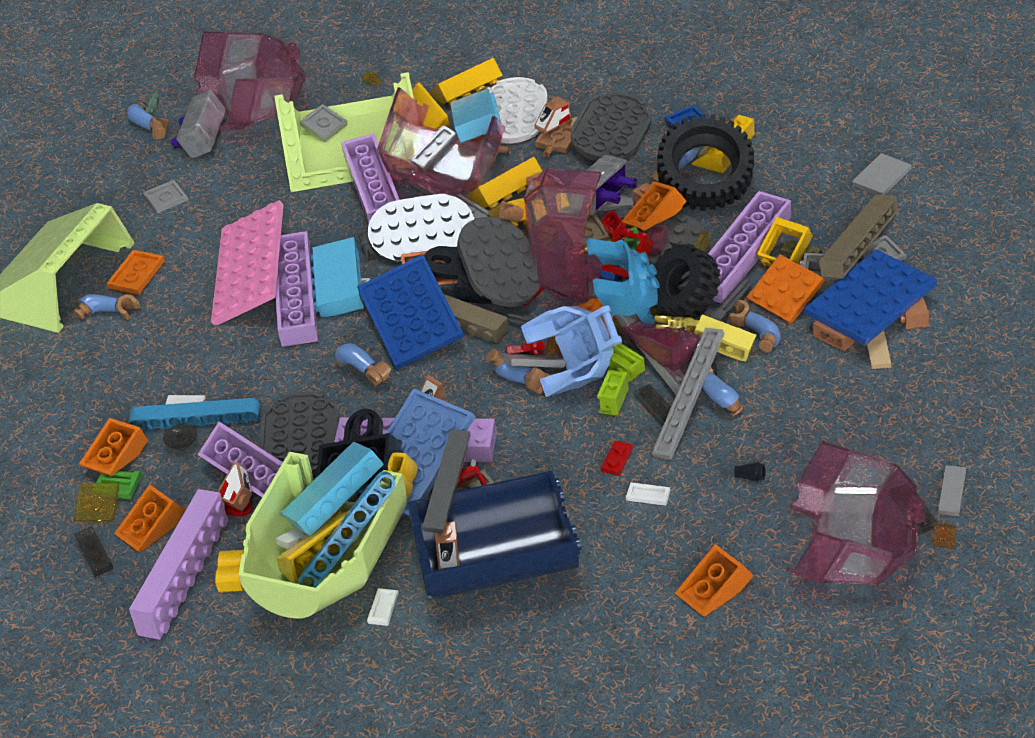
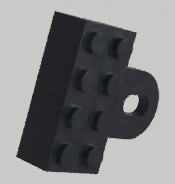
[424,246,492,304]
[316,408,401,485]

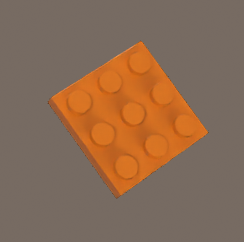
[746,254,825,324]

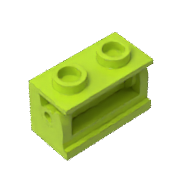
[607,344,645,382]
[597,370,629,416]

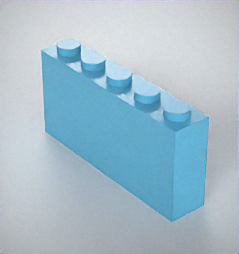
[451,88,501,143]
[310,237,364,318]
[281,442,384,537]

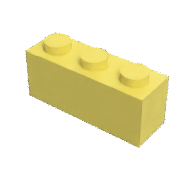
[692,315,756,361]

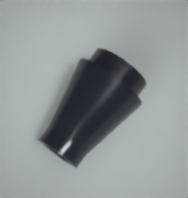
[734,462,766,482]

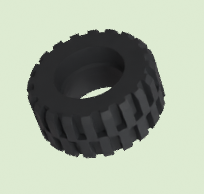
[653,244,720,318]

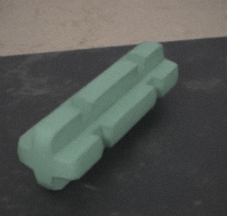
[145,93,160,116]

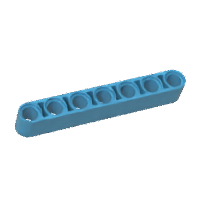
[128,398,260,431]
[298,471,396,588]

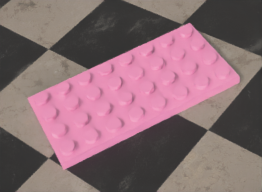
[211,200,283,325]

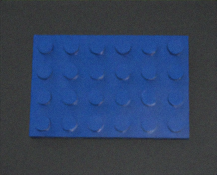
[804,249,937,346]
[357,254,465,370]

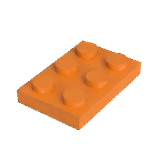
[107,250,165,295]

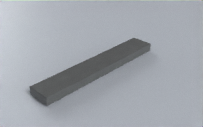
[422,429,471,534]

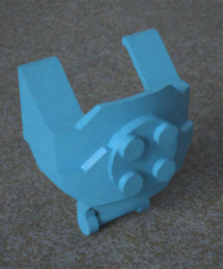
[586,238,660,327]

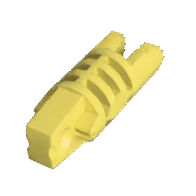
[653,315,699,334]

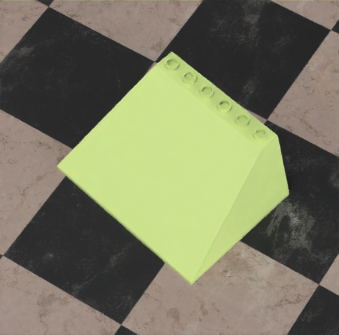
[274,72,422,192]
[0,203,134,333]

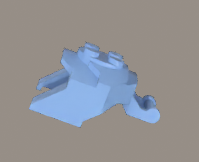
[521,305,622,397]

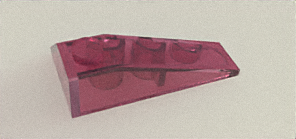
[621,322,700,371]

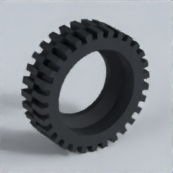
[657,114,754,211]

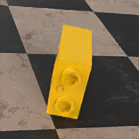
[757,217,813,267]

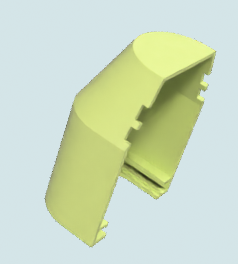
[239,452,407,618]

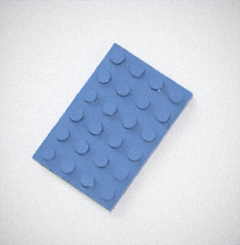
[356,388,476,517]

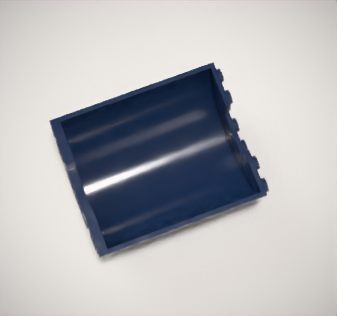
[407,471,582,600]

